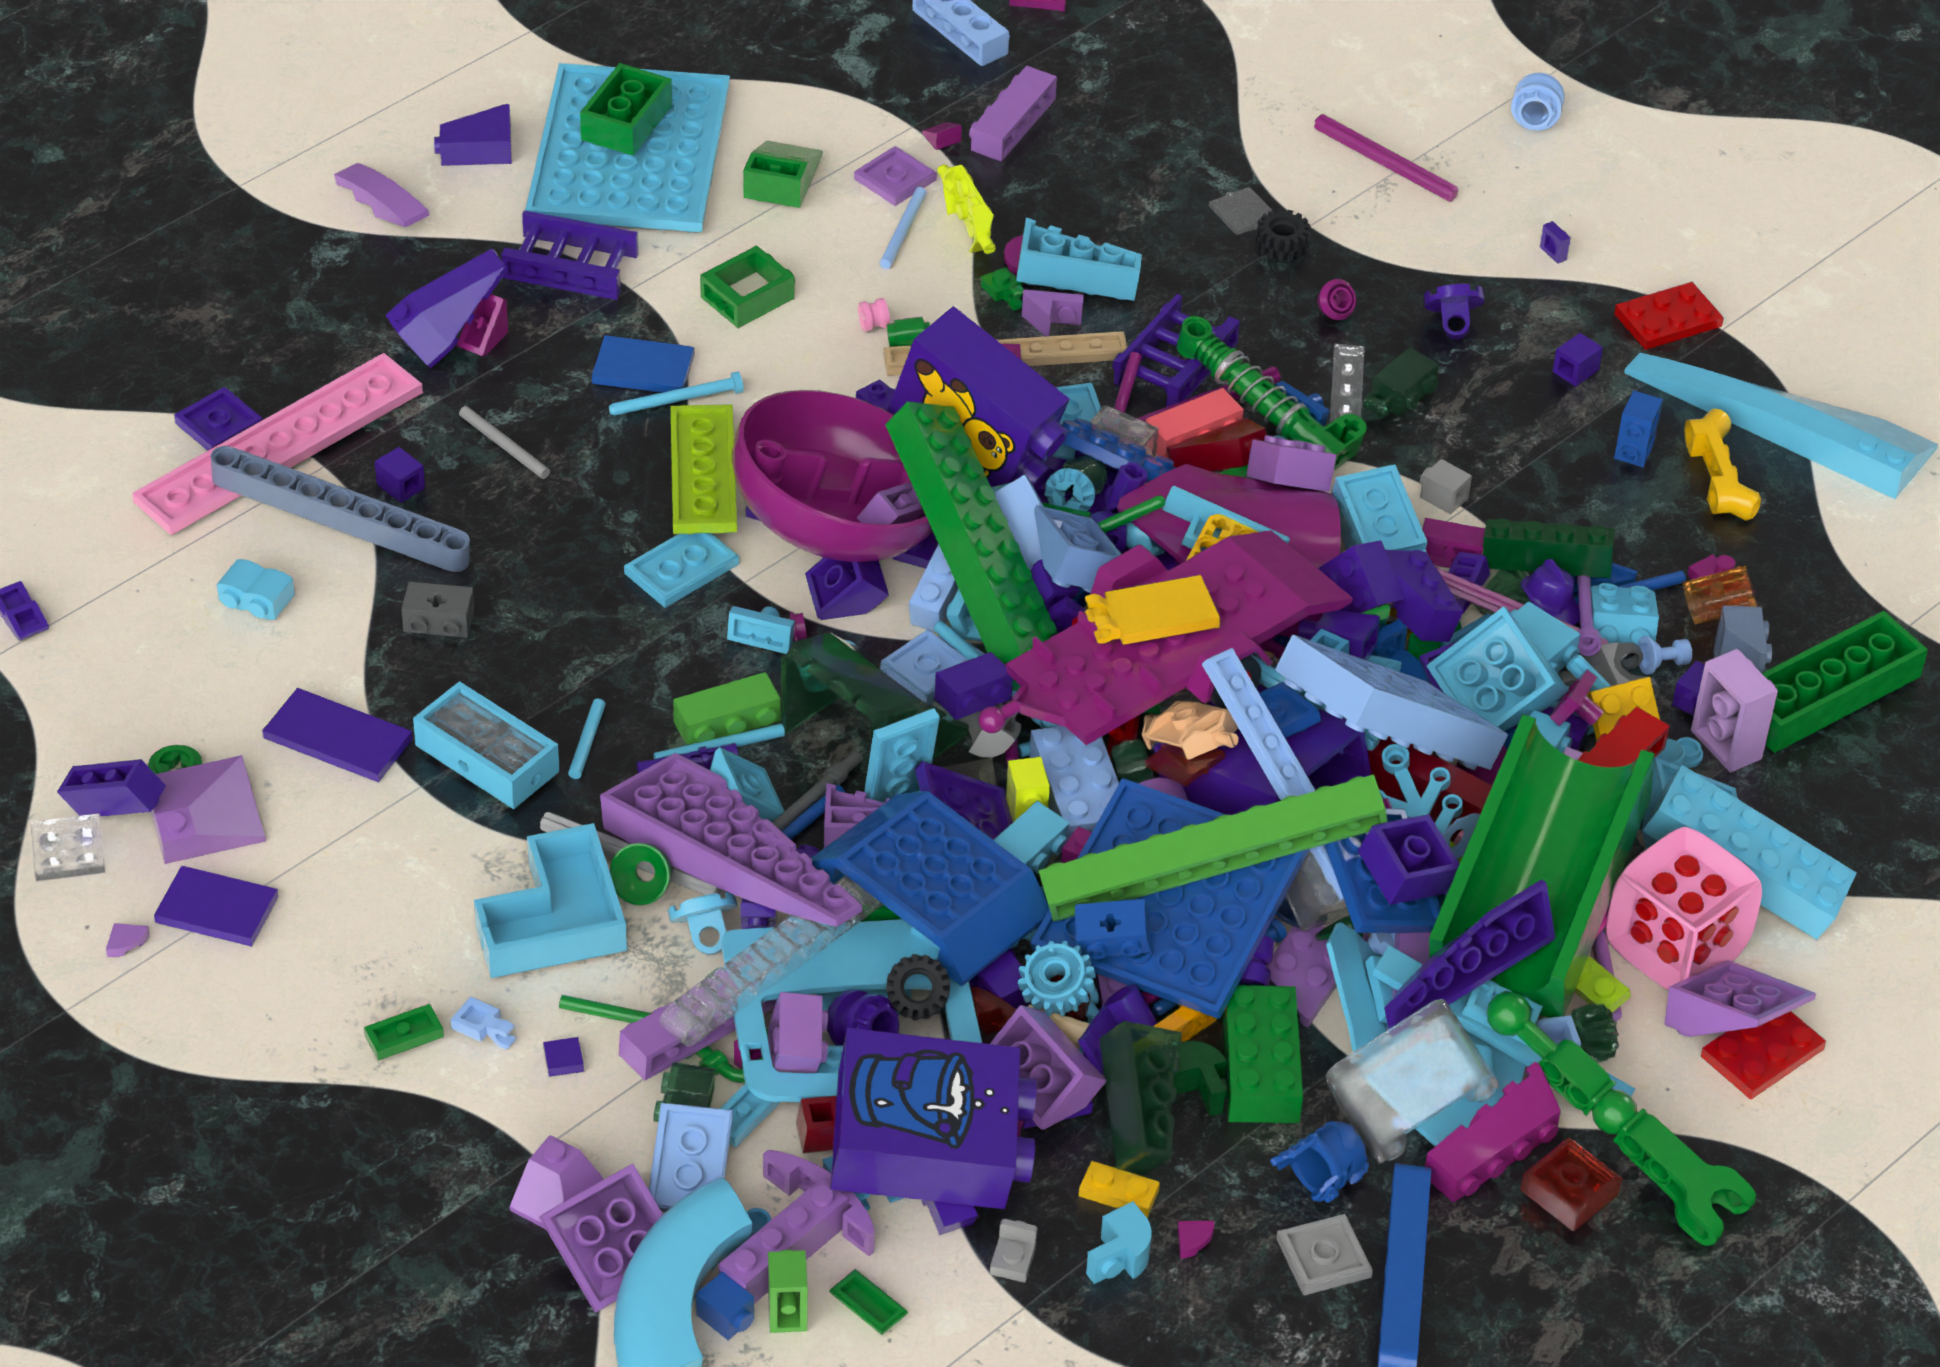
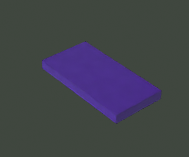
[262,688,413,783]

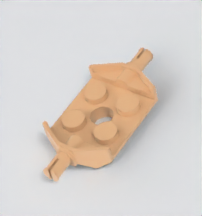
[1142,700,1238,760]

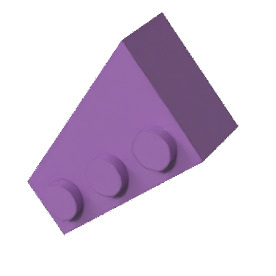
[824,783,890,848]

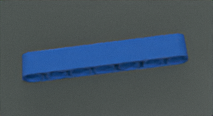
[1377,1163,1431,1367]

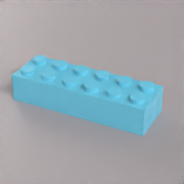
[1642,765,1856,940]

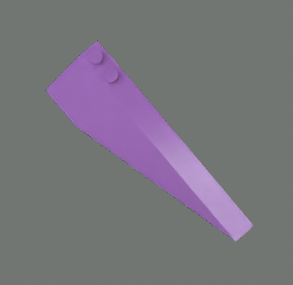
[600,753,862,927]

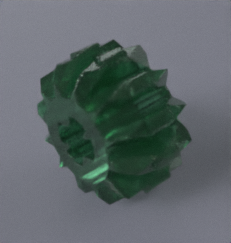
[1111,739,1154,784]
[1571,1003,1619,1063]

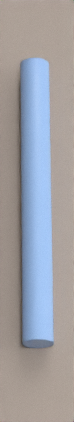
[880,187,927,269]

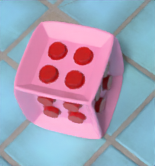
[1606,827,1762,990]

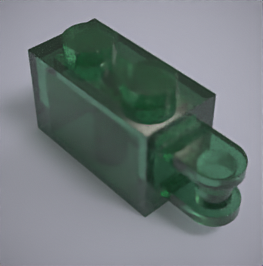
[1363,347,1439,418]

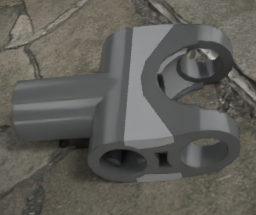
[1558,642,1660,698]

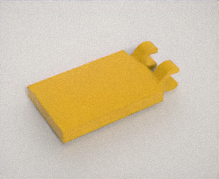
[1085,575,1220,645]

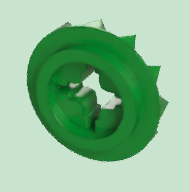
[148,745,202,774]

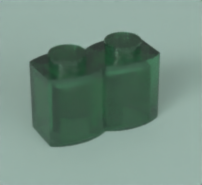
[653,1062,716,1122]

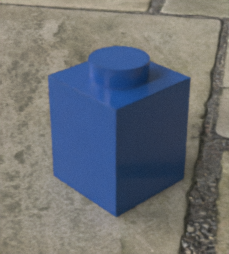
[696,1271,754,1340]

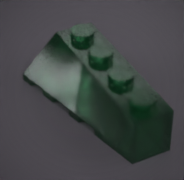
[1099,1021,1182,1174]

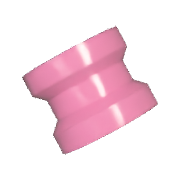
[858,298,890,332]

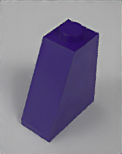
[434,104,512,166]

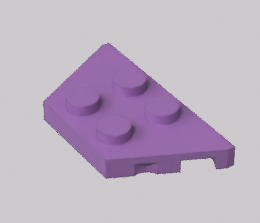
[1266,925,1369,1027]

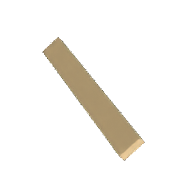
[883,331,1127,376]

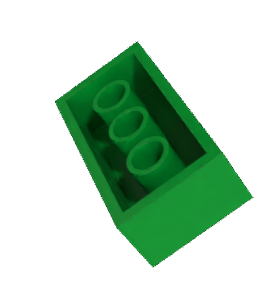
[1223,985,1303,1123]

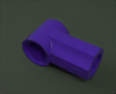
[1105,462,1147,514]

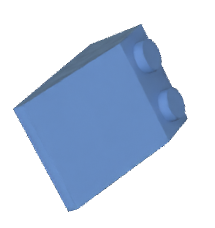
[1034,505,1121,593]

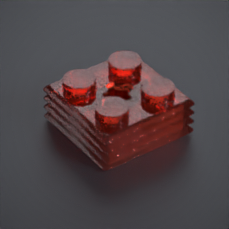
[1520,1138,1622,1231]

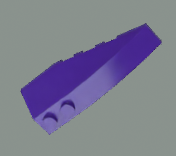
[1384,879,1556,1039]

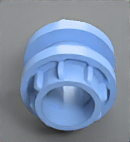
[1511,73,1564,131]

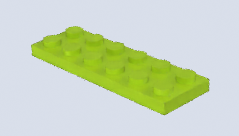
[671,404,737,534]

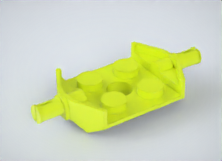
[937,164,996,254]

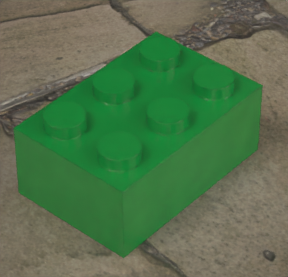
[580,63,672,156]

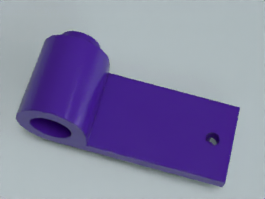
[1078,985,1157,1075]

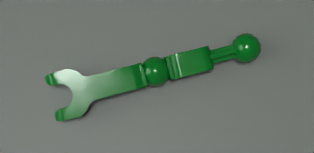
[1486,991,1756,1246]

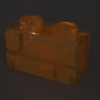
[1683,566,1758,624]

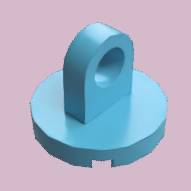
[668,892,738,955]

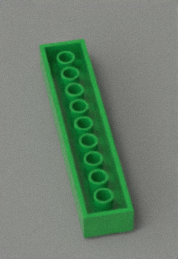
[885,402,1058,691]

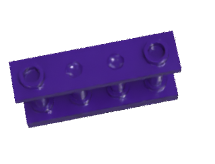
[501,210,639,300]
[1112,294,1240,407]

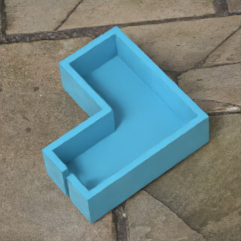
[474,823,627,978]

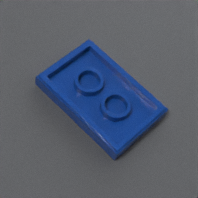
[592,335,695,393]

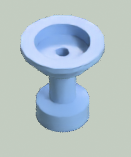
[1637,636,1692,675]

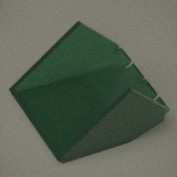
[782,632,969,759]

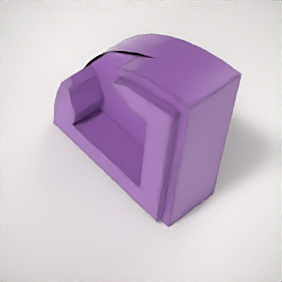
[106,923,149,957]

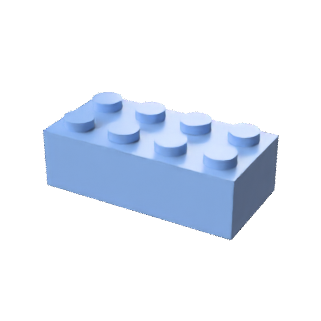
[1029,726,1119,839]

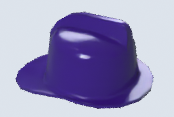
[1521,559,1580,625]

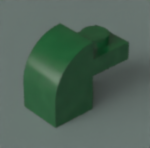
[1159,1041,1228,1116]

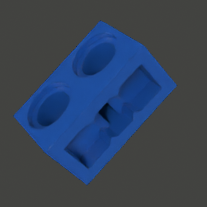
[1614,390,1663,468]

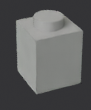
[1420,459,1472,515]

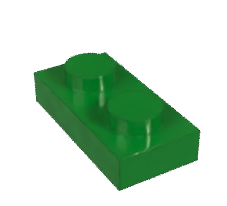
[364,1003,444,1061]

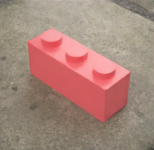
[1144,388,1244,458]

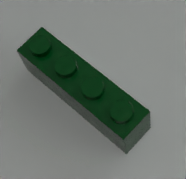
[1483,519,1615,578]

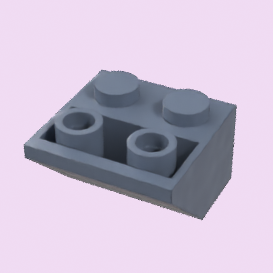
[1713,606,1772,673]

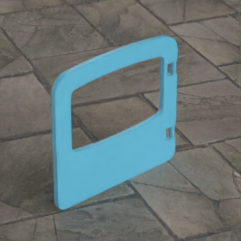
[721,919,982,1102]

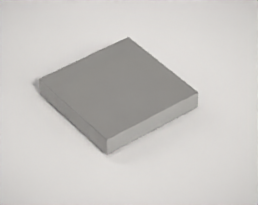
[1276,1214,1373,1296]

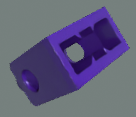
[1298,610,1380,660]

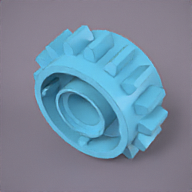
[1018,941,1096,1017]

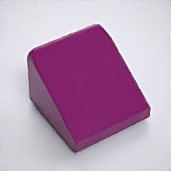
[922,122,962,150]

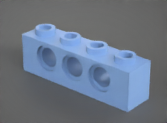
[912,0,1010,67]

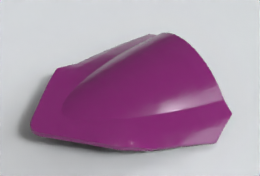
[1117,464,1341,568]

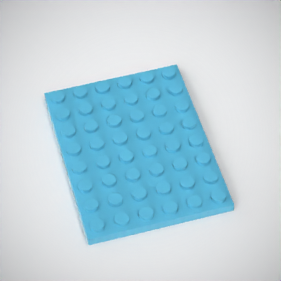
[525,63,730,232]

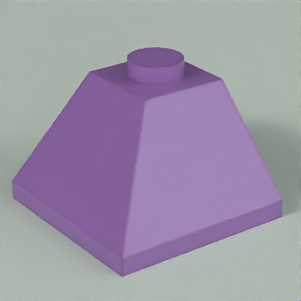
[510,1135,604,1229]

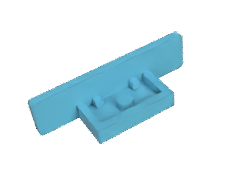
[1162,486,1290,551]

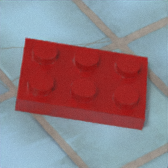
[1614,282,1724,350]
[1700,1011,1826,1100]

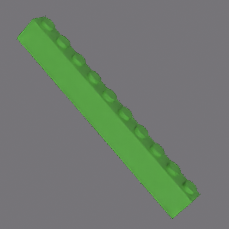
[1039,774,1387,922]

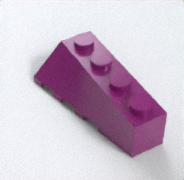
[1425,1062,1561,1203]

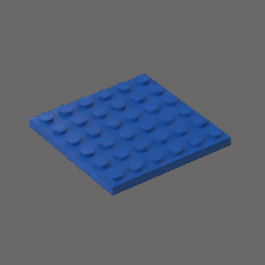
[1030,778,1309,1019]

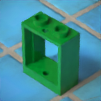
[700,245,795,328]

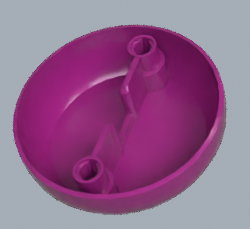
[732,390,933,562]

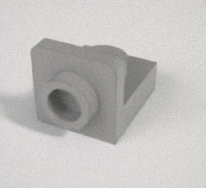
[990,1219,1037,1283]

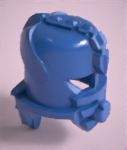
[1270,1121,1369,1203]

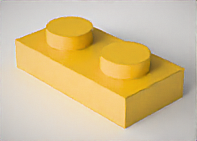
[1079,1161,1160,1218]

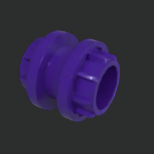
[826,989,899,1046]

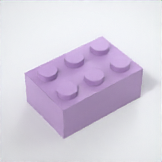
[1691,649,1778,773]

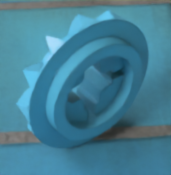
[1044,468,1095,511]

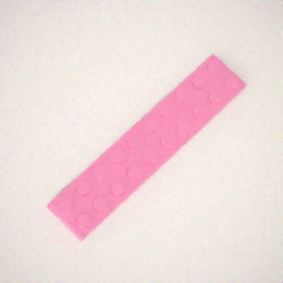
[132,353,423,535]

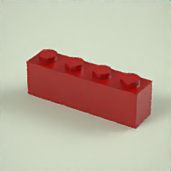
[1578,706,1670,767]

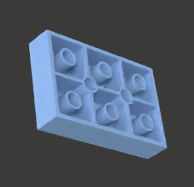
[1275,634,1508,770]

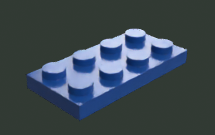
[1059,418,1176,483]

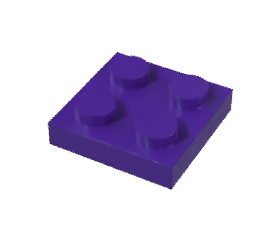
[174,387,262,451]

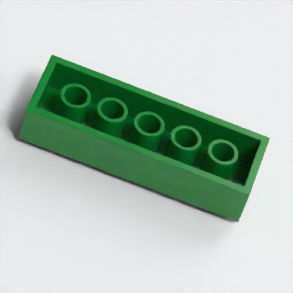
[1762,611,1928,753]

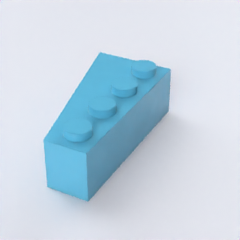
[1016,218,1142,301]

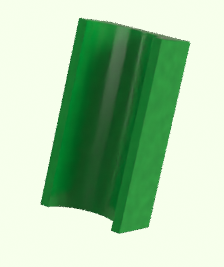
[1429,714,1655,1018]

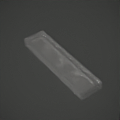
[1329,343,1365,424]

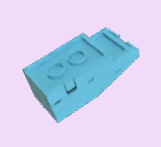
[1332,464,1428,555]

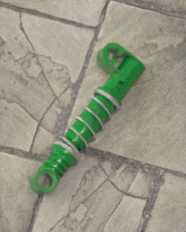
[1176,316,1367,471]

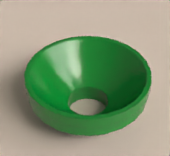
[609,842,672,905]

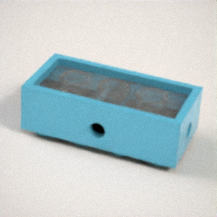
[413,681,559,809]

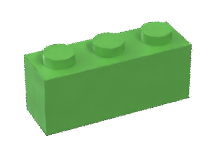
[673,672,781,745]

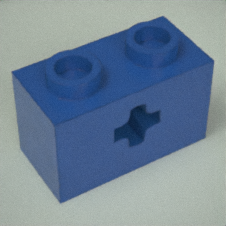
[1075,899,1150,960]

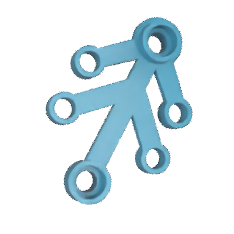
[1379,744,1463,847]

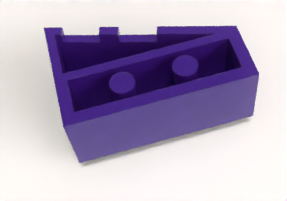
[1386,550,1464,642]

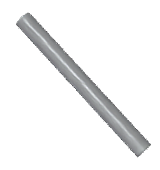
[459,406,550,479]

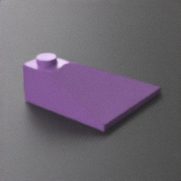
[151,755,266,864]
[1664,960,1816,1037]
[539,1164,663,1313]

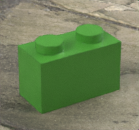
[768,1250,808,1333]

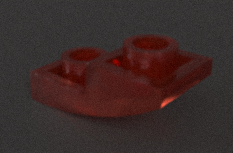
[970,987,1016,1035]

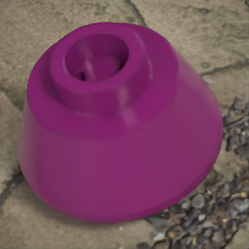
[1317,279,1356,320]

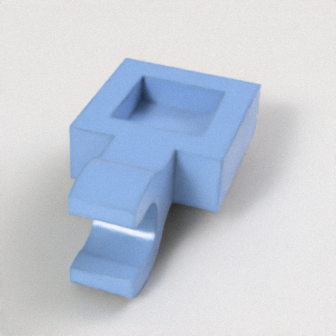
[450,997,516,1049]

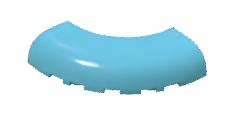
[614,1177,753,1367]

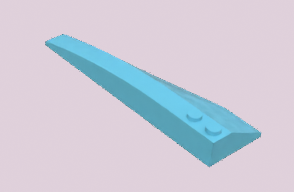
[1624,353,1938,499]

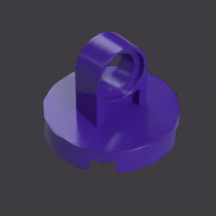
[1423,284,1485,339]

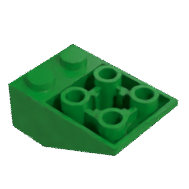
[743,140,823,208]

